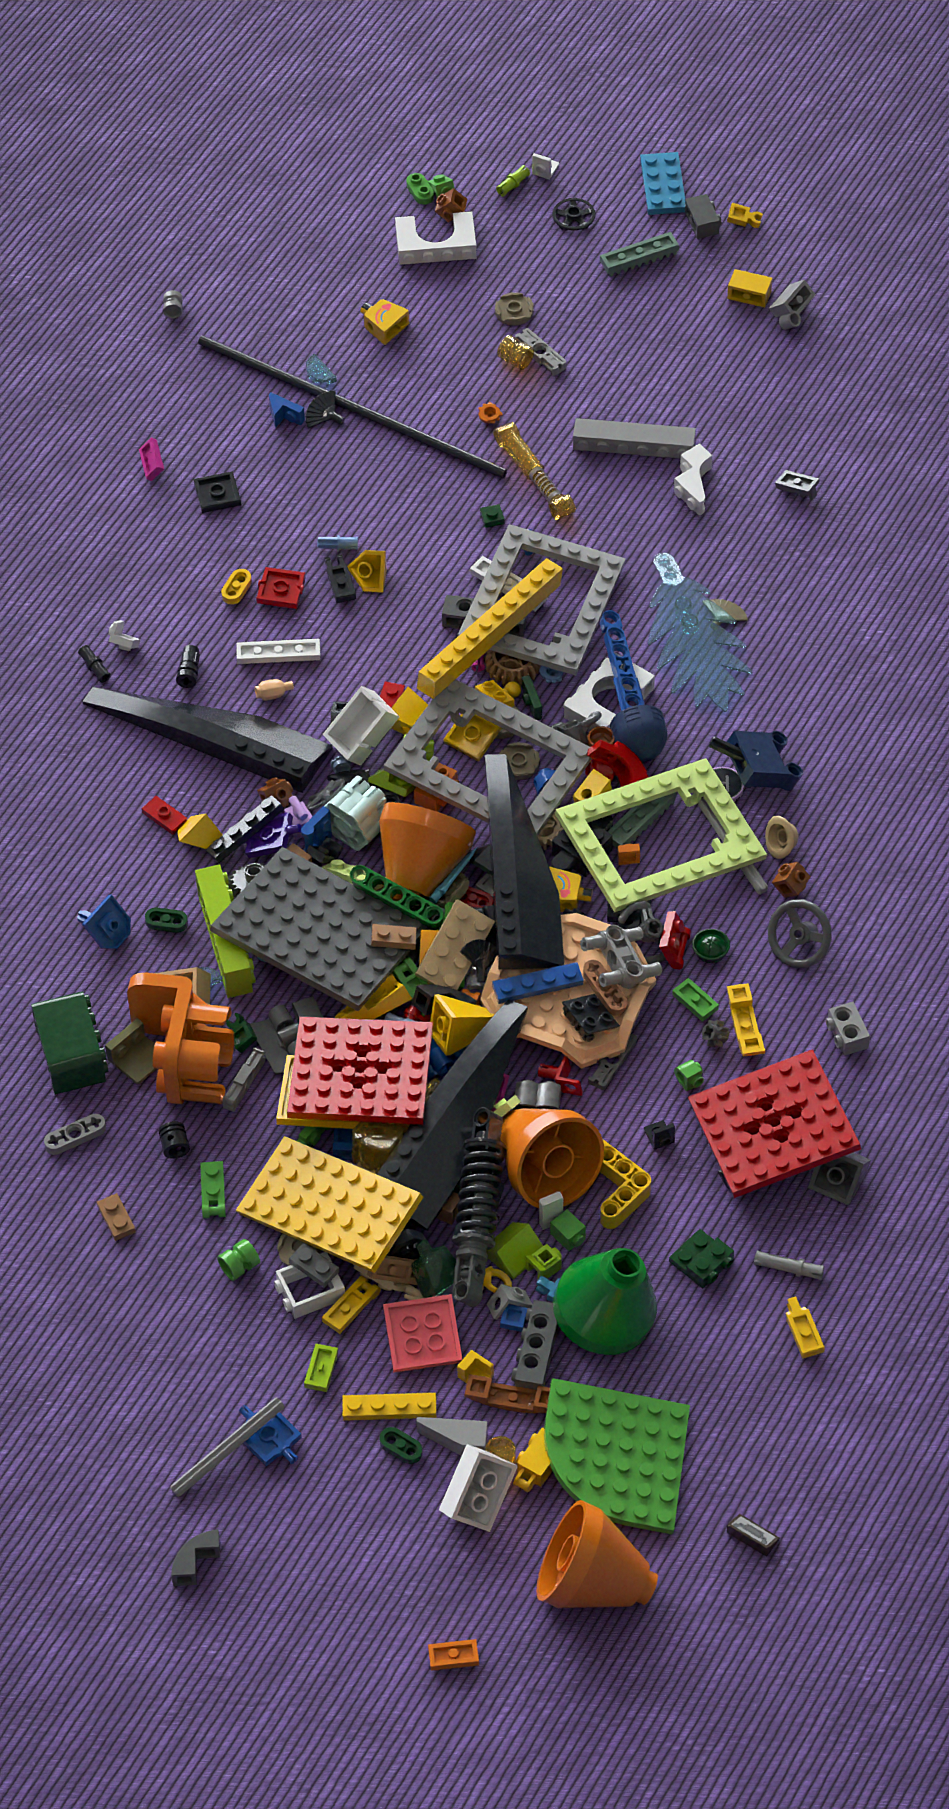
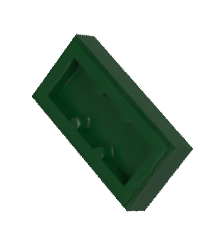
[522,675,542,721]

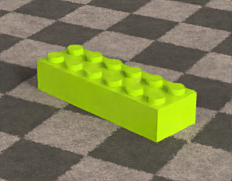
[195,864,256,998]

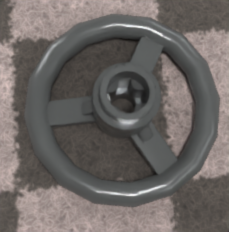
[767,899,832,968]

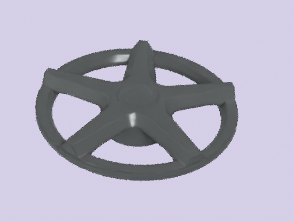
[306,779,345,811]

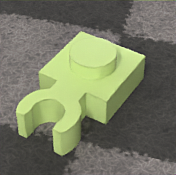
[494,1095,521,1117]

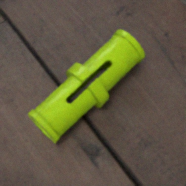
[496,165,530,197]

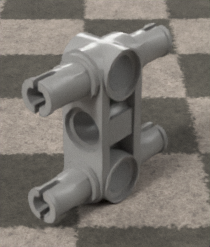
[580,925,662,989]

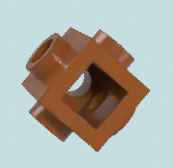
[435,188,467,223]
[257,777,293,808]
[772,862,811,898]

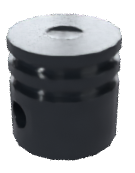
[158,1121,190,1159]

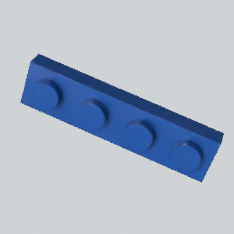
[492,962,584,1004]

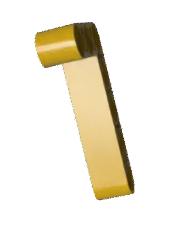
[600,1140,651,1229]

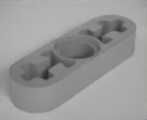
[44,1114,106,1155]

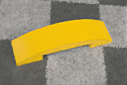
[727,983,765,1056]

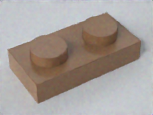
[371,924,416,950]
[96,1193,136,1241]

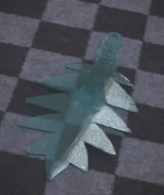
[648,552,752,712]

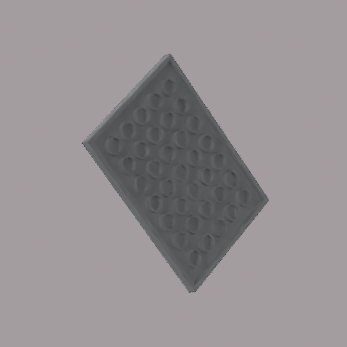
[210,847,428,1011]

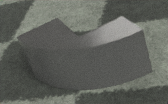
[171,1529,220,1586]

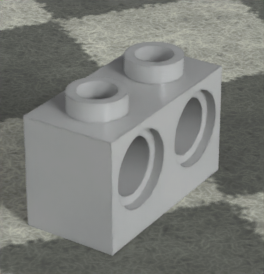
[826,1002,870,1056]

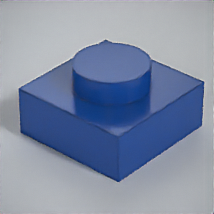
[500,1304,528,1332]

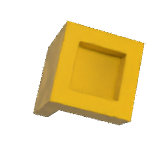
[457,1350,494,1383]

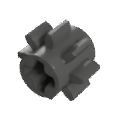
[702,1020,729,1047]

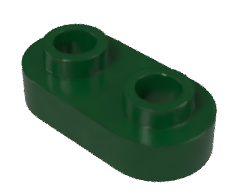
[145,907,188,933]
[380,1427,423,1464]

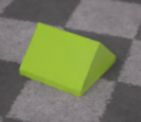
[487,1222,543,1280]

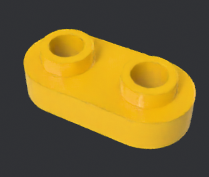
[221,569,252,604]

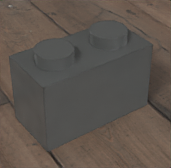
[685,194,722,239]

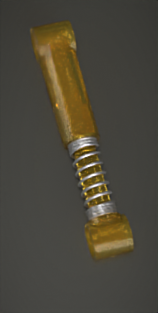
[493,422,576,520]

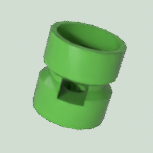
[217,1239,260,1281]

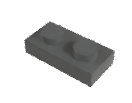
[289,1243,339,1288]

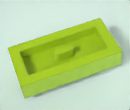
[304,1344,338,1392]

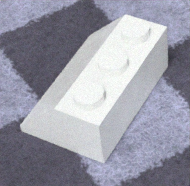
[439,1444,518,1532]

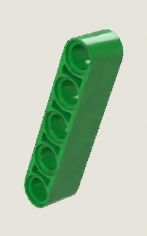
[350,865,445,930]

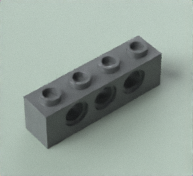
[442,595,528,637]
[511,1300,559,1390]

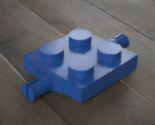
[239,1404,302,1466]

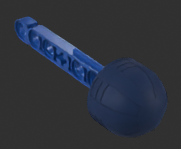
[600,610,668,762]

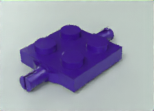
[243,812,302,858]

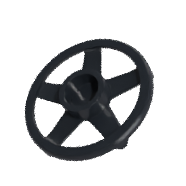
[552,198,595,231]

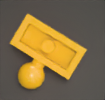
[475,680,521,707]

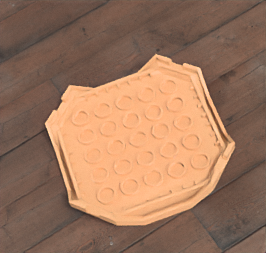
[480,913,656,1069]

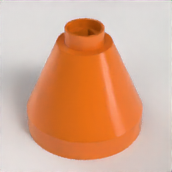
[379,802,476,901]
[500,1108,604,1208]
[536,1500,658,1608]

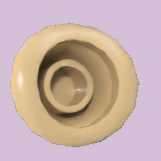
[765,816,798,859]

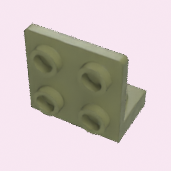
[105,1018,156,1084]

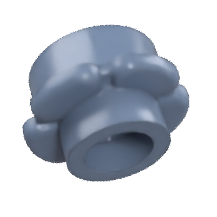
[330,755,351,773]

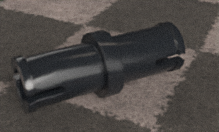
[78,645,111,683]

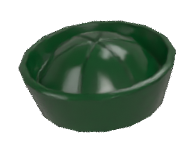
[692,929,730,963]

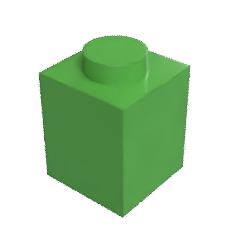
[550,1209,586,1251]

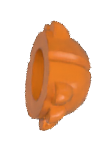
[478,402,503,424]

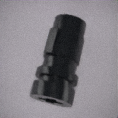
[176,645,200,688]

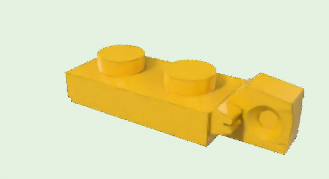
[786,1296,825,1359]

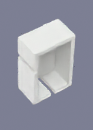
[323,686,399,765]

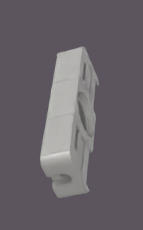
[515,328,566,376]
[222,1047,265,1112]

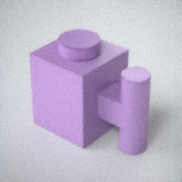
[284,796,312,840]

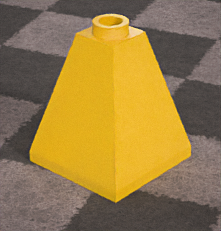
[430,994,494,1056]

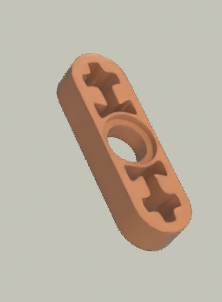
[583,960,627,1016]

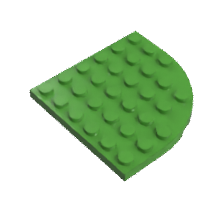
[544,1378,690,1534]

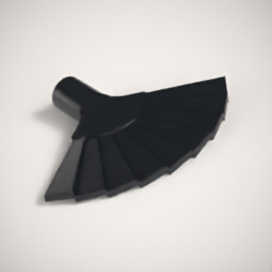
[305,391,345,428]
[460,939,497,983]

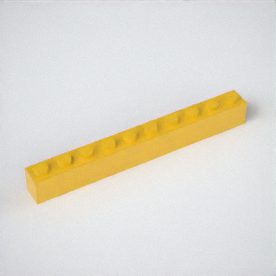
[417,558,563,699]

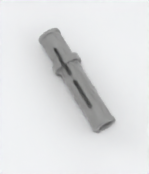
[754,1250,824,1280]

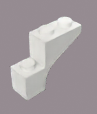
[674,444,712,516]

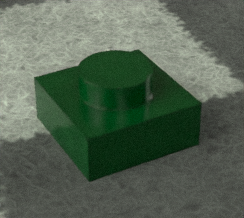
[480,504,505,528]

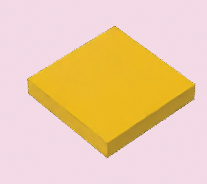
[443,714,502,762]

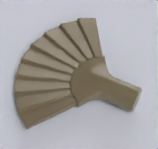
[702,599,748,631]

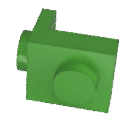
[428,175,455,198]

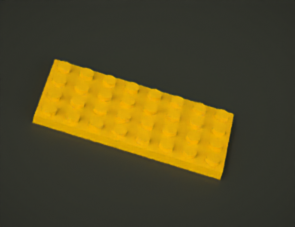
[236,1136,424,1273]

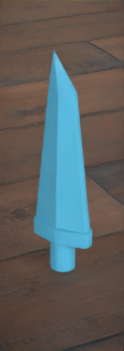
[429,848,477,904]

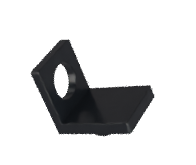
[644,1120,675,1150]

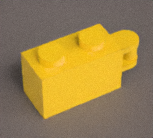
[513,1427,552,1492]

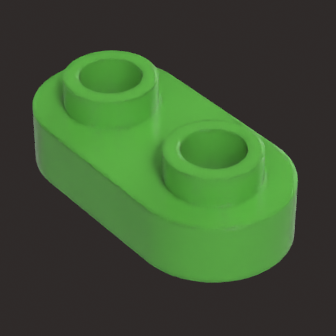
[406,173,434,205]

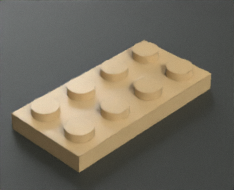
[415,899,495,990]

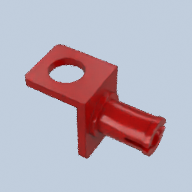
[538,1056,583,1096]

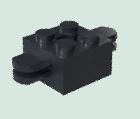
[551,815,613,877]

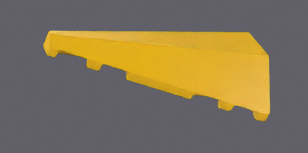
[335,974,412,1020]

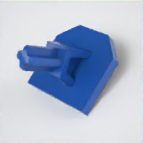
[77,895,131,949]

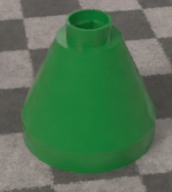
[553,1248,657,1355]

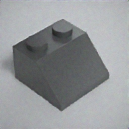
[808,1152,871,1205]

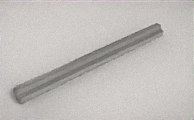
[698,797,768,895]
[170,1397,284,1497]

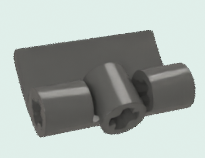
[250,1005,299,1074]

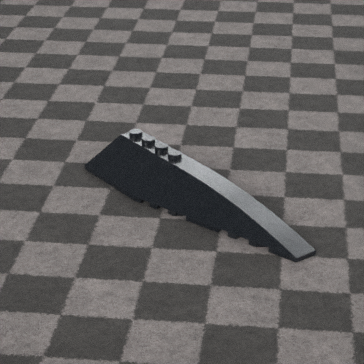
[82,687,333,793]
[485,754,564,969]
[377,999,528,1231]

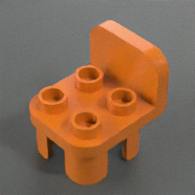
[127,973,234,1104]

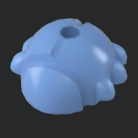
[540,666,563,683]

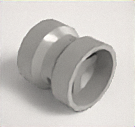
[163,290,183,318]

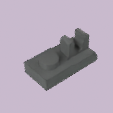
[775,470,820,500]

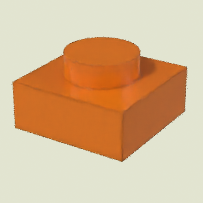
[618,843,640,865]

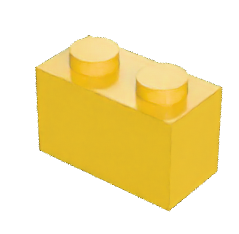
[728,269,772,308]

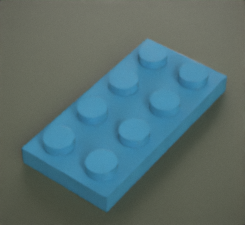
[640,152,685,215]

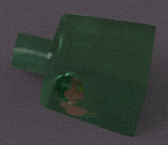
[411,1239,463,1298]

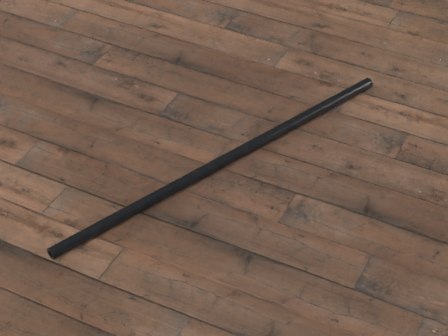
[198,335,507,478]

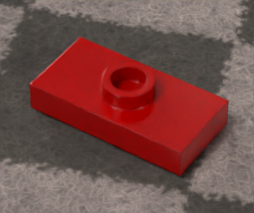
[141,796,187,835]

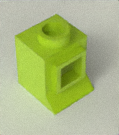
[526,1244,562,1281]

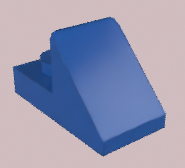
[269,392,305,428]

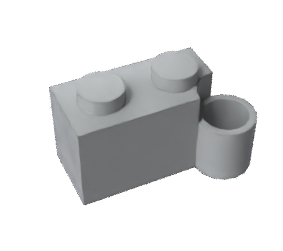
[769,280,816,330]

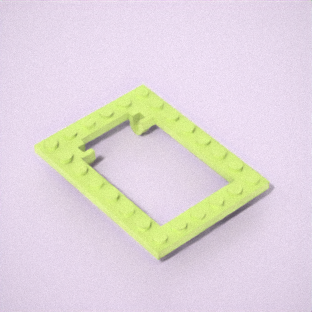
[555,758,767,912]

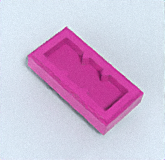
[139,438,164,481]

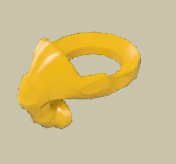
[478,1266,512,1293]

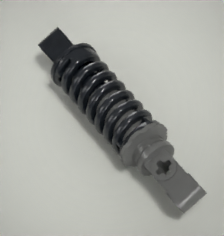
[452,1107,507,1307]

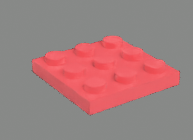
[383,1294,462,1373]

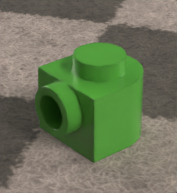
[674,1060,704,1091]

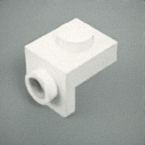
[109,620,141,651]

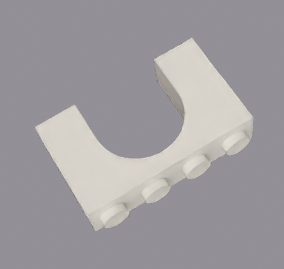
[395,212,477,265]
[563,652,655,732]

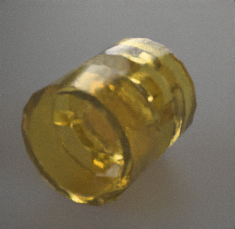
[497,335,534,370]
[485,1436,516,1465]

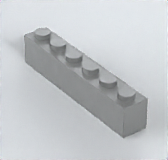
[573,418,696,459]

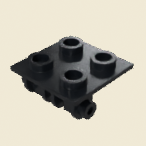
[562,994,620,1042]

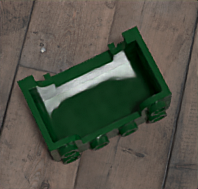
[31,991,109,1095]

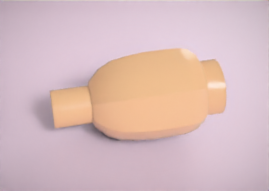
[255,679,294,701]

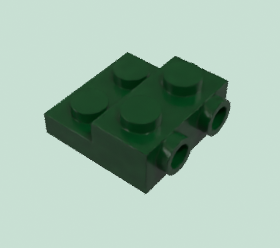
[669,1229,734,1289]

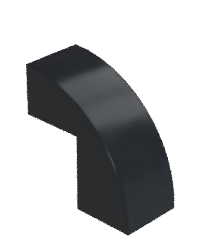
[411,984,477,1015]

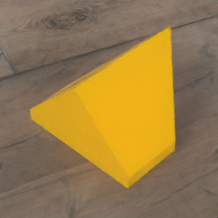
[347,550,387,592]
[178,814,223,849]

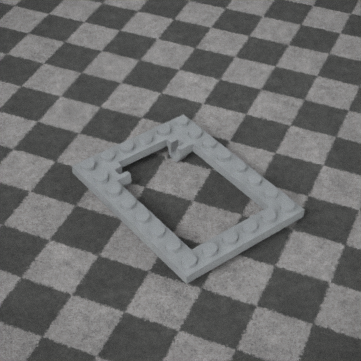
[457,524,625,676]
[384,679,592,836]

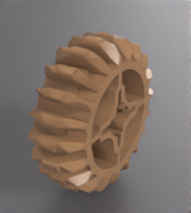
[485,636,541,687]

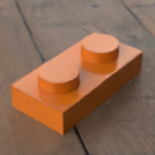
[428,1639,479,1671]

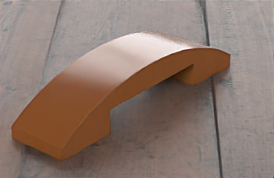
[464,1374,550,1413]

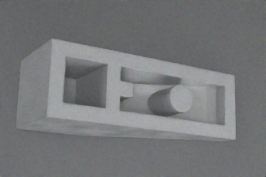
[416,1417,488,1456]

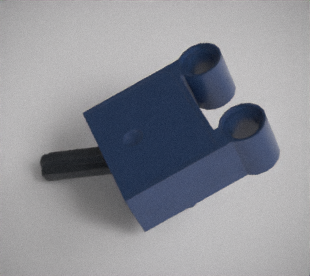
[709,731,803,791]

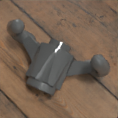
[550,711,602,746]
[618,900,666,964]

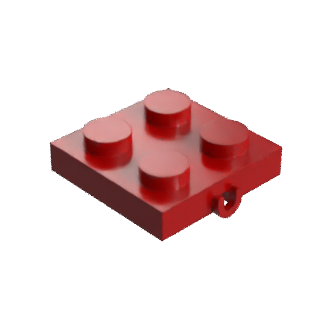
[256,567,306,609]

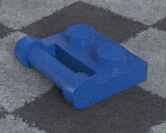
[301,806,332,860]

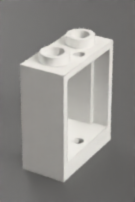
[274,1252,345,1319]

